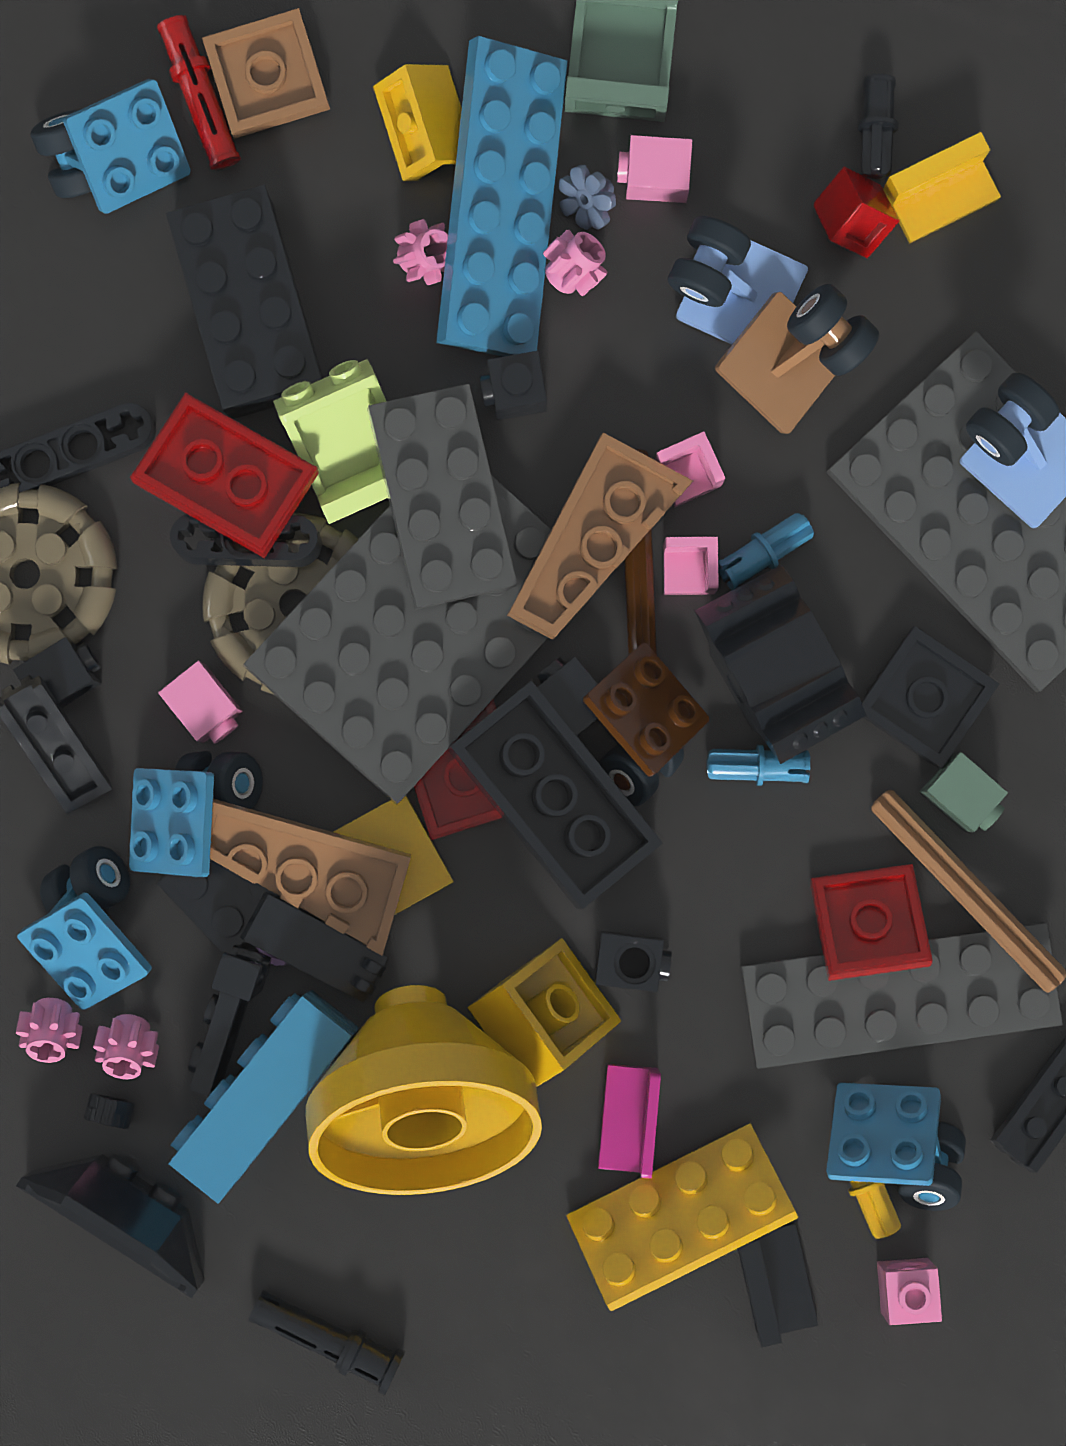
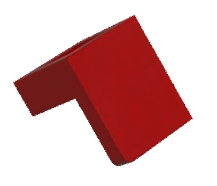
[814,166,900,259]

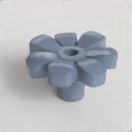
[559,165,616,230]

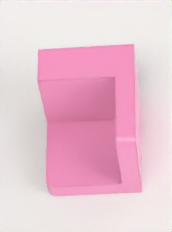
[655,431,725,507]
[663,537,719,595]

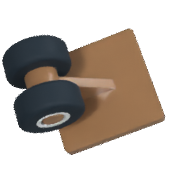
[715,284,879,434]

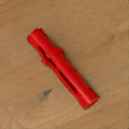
[157,15,241,170]

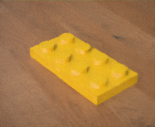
[566,1123,798,1311]

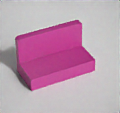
[598,1063,661,1179]

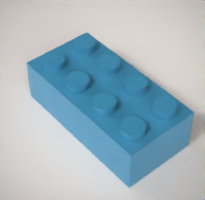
[168,990,359,1204]

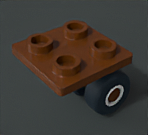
[583,643,709,806]

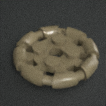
[0,483,118,665]
[202,513,359,694]

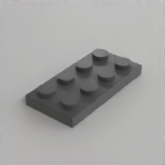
[367,384,518,610]

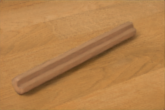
[871,790,1066,992]

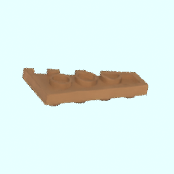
[507,432,693,640]
[210,799,411,956]

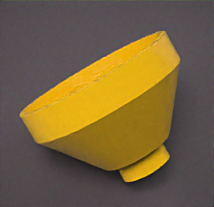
[305,985,542,1195]

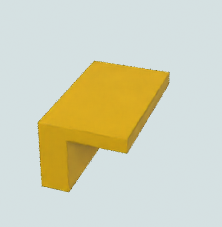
[373,64,462,181]
[883,132,1001,244]

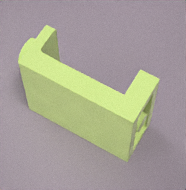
[273,359,388,524]

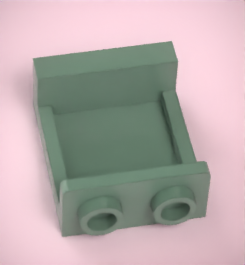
[565,0,678,122]

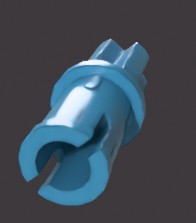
[718,513,814,590]
[706,745,810,786]

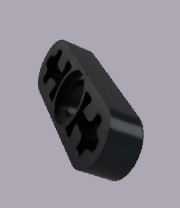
[170,514,322,567]

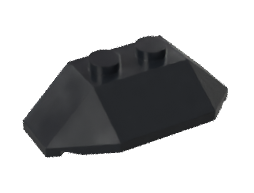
[16,1154,204,1299]

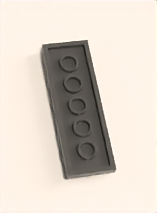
[740,922,1063,1069]

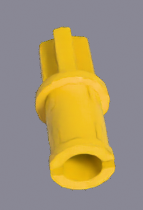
[848,1181,901,1239]

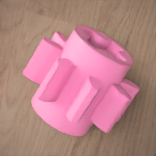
[393,219,448,285]
[543,230,608,296]
[16,998,83,1063]
[93,1014,159,1079]

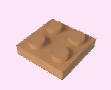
[202,8,330,139]

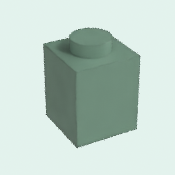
[919,752,1008,832]

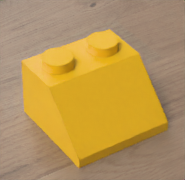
[467,938,622,1087]

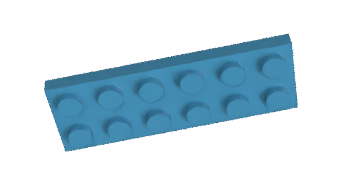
[436,36,568,357]

